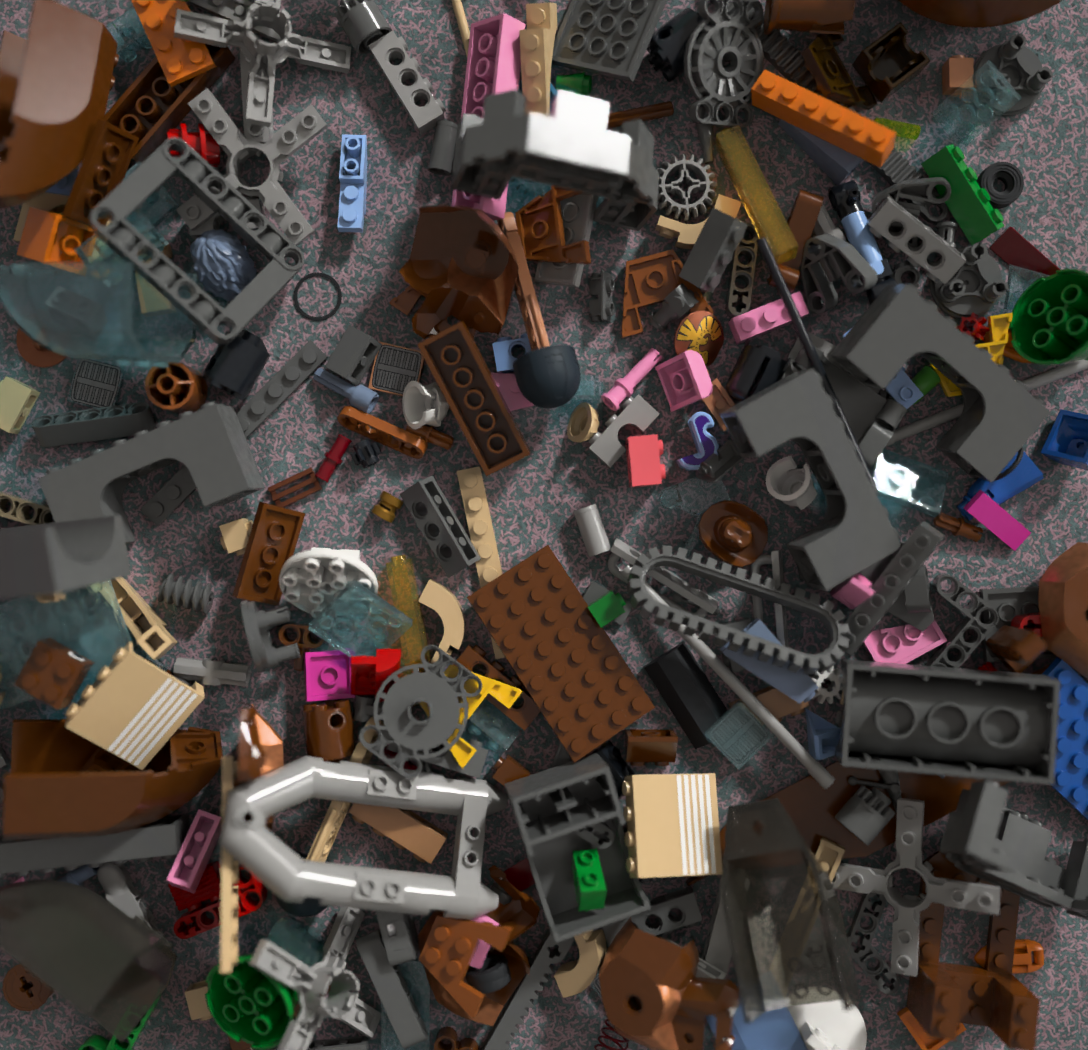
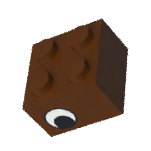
[13,638,94,710]

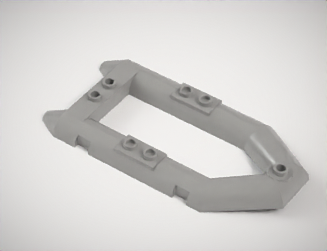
[219,756,507,920]

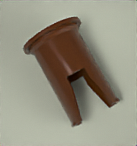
[763,0,855,35]

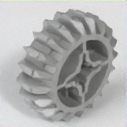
[657,154,717,221]

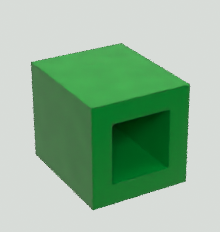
[587,590,626,628]

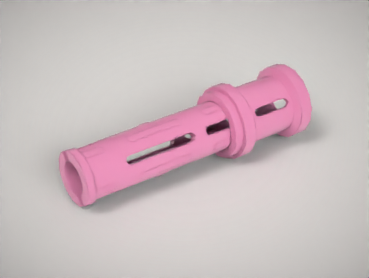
[601,348,662,411]

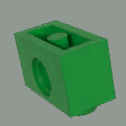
[571,849,606,911]

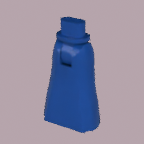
[957,452,1044,521]

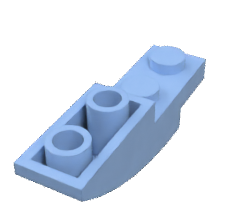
[337,134,367,233]

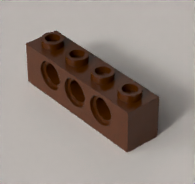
[453,644,540,731]

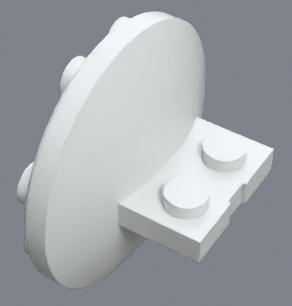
[279,547,378,621]
[784,986,867,1050]

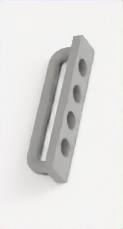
[607,538,718,618]
[750,550,789,648]

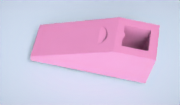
[830,573,874,609]

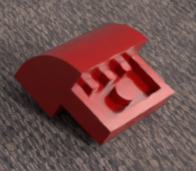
[351,648,401,702]

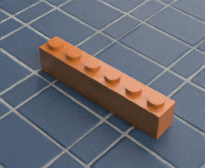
[751,69,896,168]

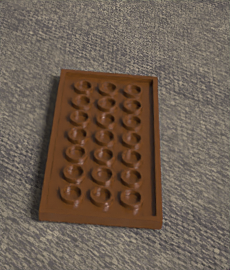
[467,545,655,763]

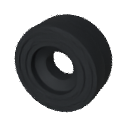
[976,162,1024,209]
[465,954,511,994]

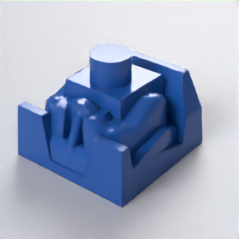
[1041,409,1088,471]

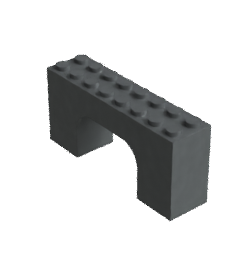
[830,283,1051,483]
[720,368,902,591]
[38,402,265,545]

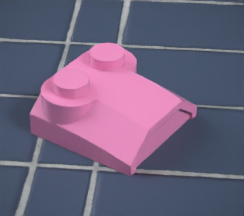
[655,350,713,412]

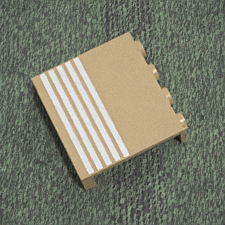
[65,641,205,770]
[622,773,723,878]

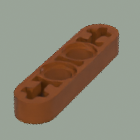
[337,406,428,459]

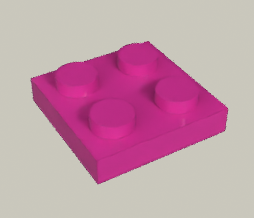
[304,649,355,702]

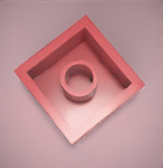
[625,434,666,488]

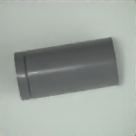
[427,120,458,176]

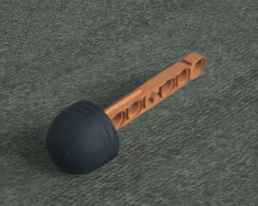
[497,212,581,409]

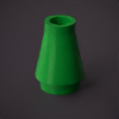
[556,72,592,97]

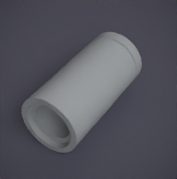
[573,504,611,557]

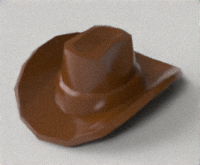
[698,500,768,568]

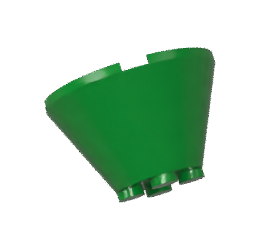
[1009,269,1088,365]
[205,947,298,1050]

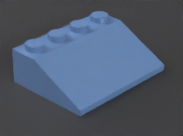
[705,971,808,1050]

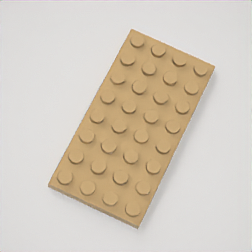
[221,756,239,973]

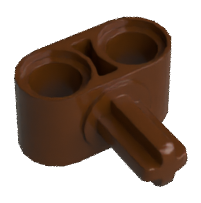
[278,623,328,671]

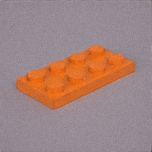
[131,0,216,87]

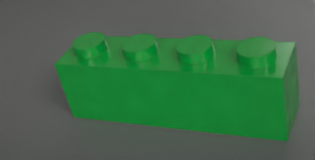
[921,144,1004,246]

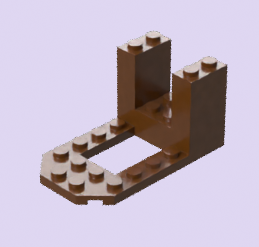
[906,850,1040,1050]

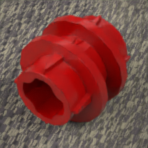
[167,123,220,167]

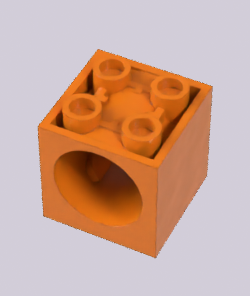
[16,207,98,277]

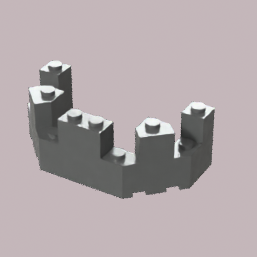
[451,88,659,231]
[939,779,1088,920]

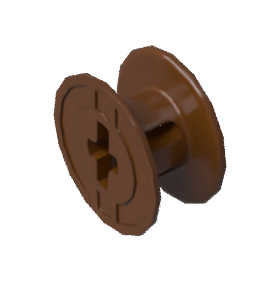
[2,957,58,1011]

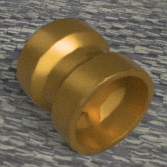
[371,490,404,523]

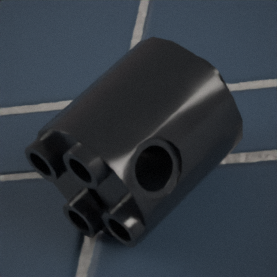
[647,8,710,82]
[202,329,270,401]

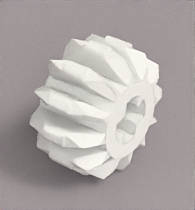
[808,665,843,704]

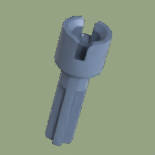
[313,368,379,414]

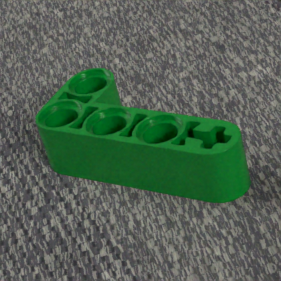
[78,988,162,1050]

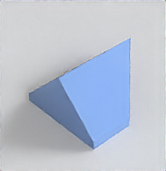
[805,708,841,760]

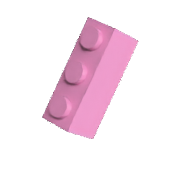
[728,291,809,345]
[166,809,222,893]

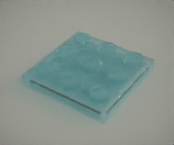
[308,579,413,658]

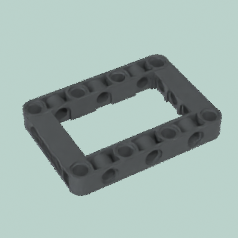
[90,137,304,345]

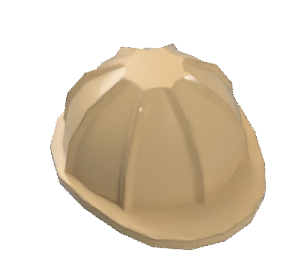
[567,402,600,443]

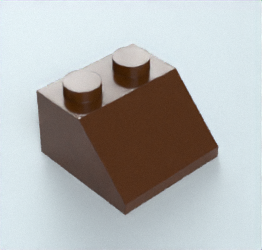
[625,729,678,766]

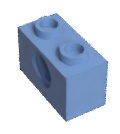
[492,333,532,374]

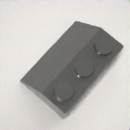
[679,208,748,293]

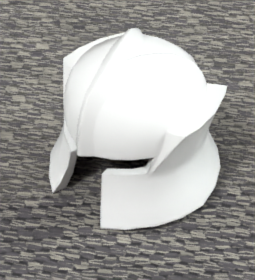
[402,381,450,430]
[766,456,817,510]

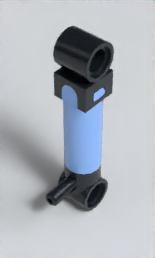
[828,180,897,305]

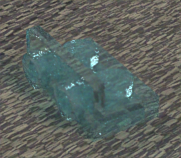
[466,698,523,754]

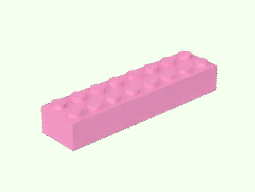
[451,13,525,220]

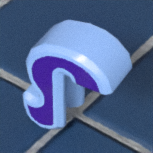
[675,411,719,471]

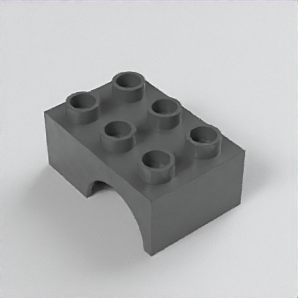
[504,753,651,943]

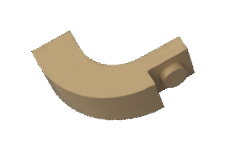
[655,194,742,249]
[418,579,465,663]
[554,929,606,998]

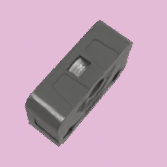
[375,910,419,966]

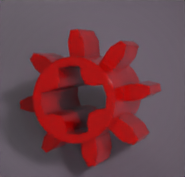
[956,313,990,344]

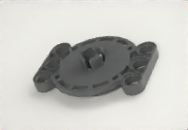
[684,0,764,127]
[359,645,482,778]

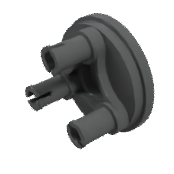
[972,33,1053,116]
[929,243,1009,319]
[241,600,301,673]

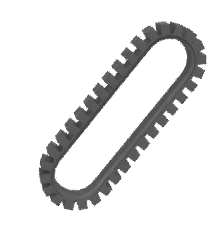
[627,545,850,675]

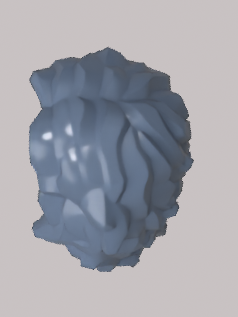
[190,229,257,301]

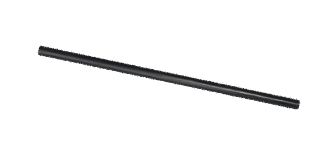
[756,237,877,487]

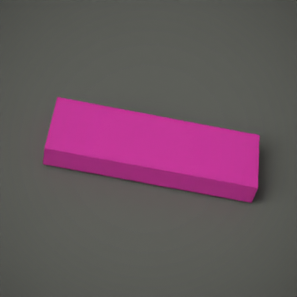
[963,490,1031,551]

